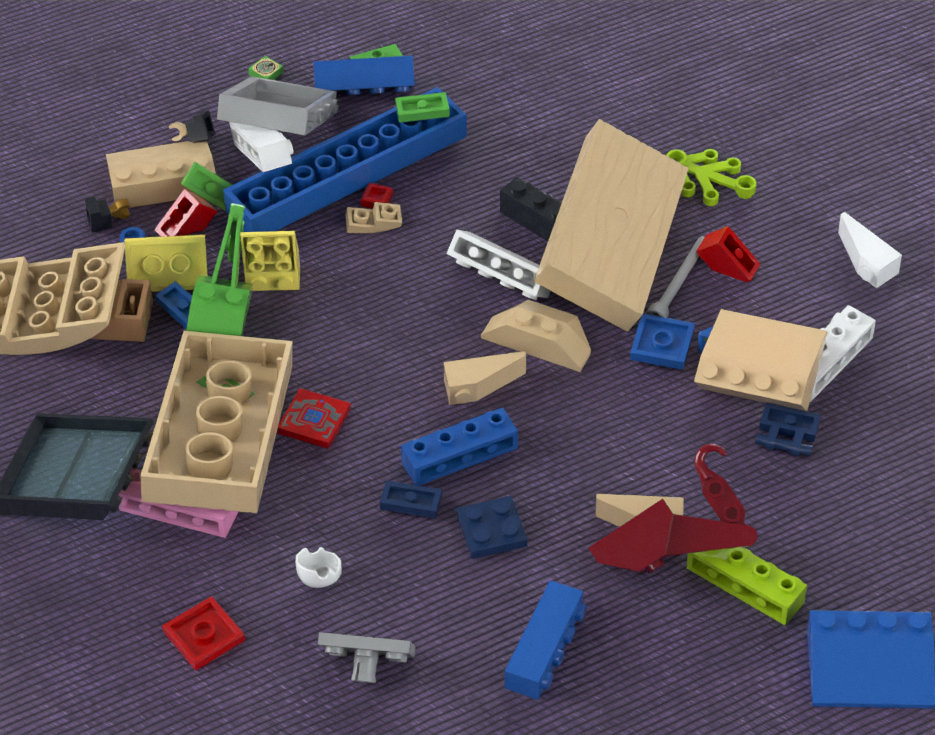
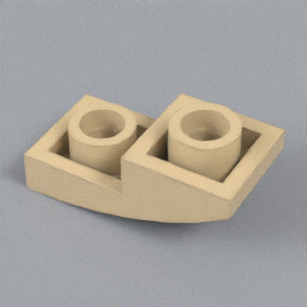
[345,202,402,233]

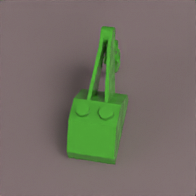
[186,203,253,336]

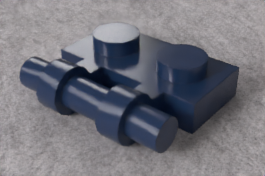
[755,402,821,457]

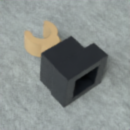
[169,110,216,142]

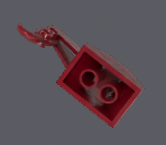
[588,444,757,574]

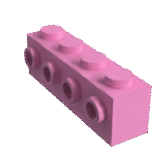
[118,468,238,538]

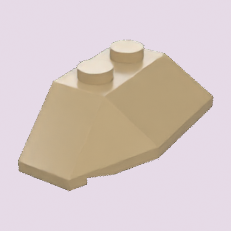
[481,300,591,372]

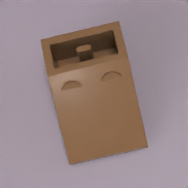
[90,279,153,342]

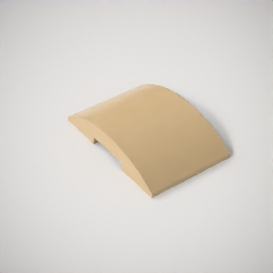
[0,242,125,355]

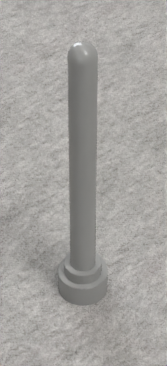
[645,236,705,318]

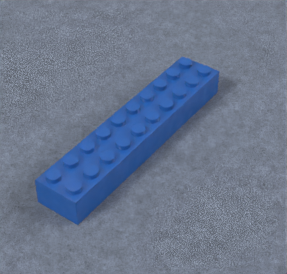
[223,87,467,232]

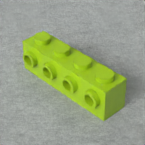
[687,547,807,626]

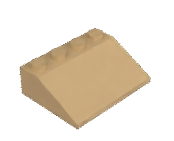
[106,140,216,208]
[694,309,828,411]

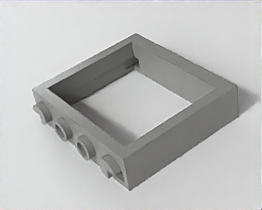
[217,76,339,135]

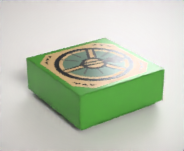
[248,56,284,80]

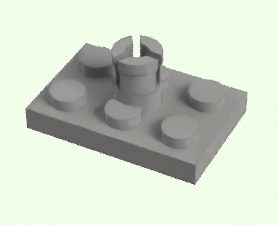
[318,632,416,683]

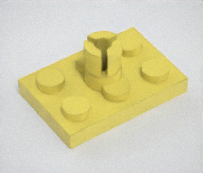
[124,235,207,292]

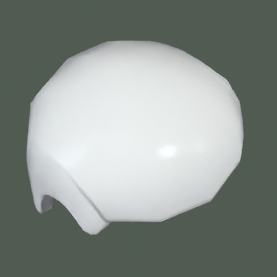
[296,547,341,588]

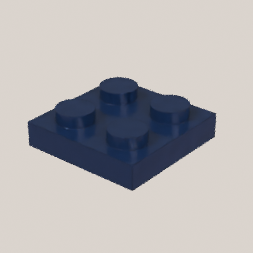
[456,496,527,559]

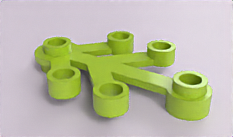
[666,149,756,206]

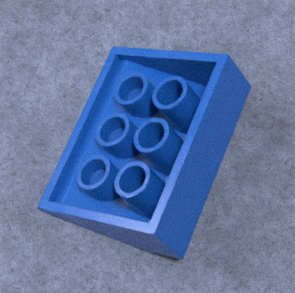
[807,610,935,709]

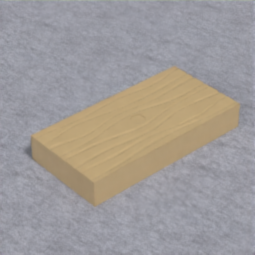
[534,119,689,332]
[140,331,292,513]

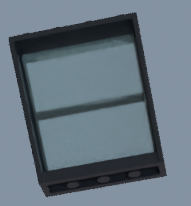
[0,413,154,520]

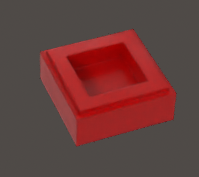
[360,183,394,209]

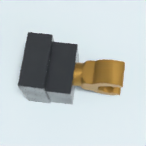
[85,197,131,233]

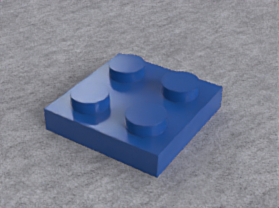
[630,314,695,370]

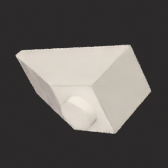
[838,212,902,288]

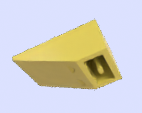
[240,231,300,291]

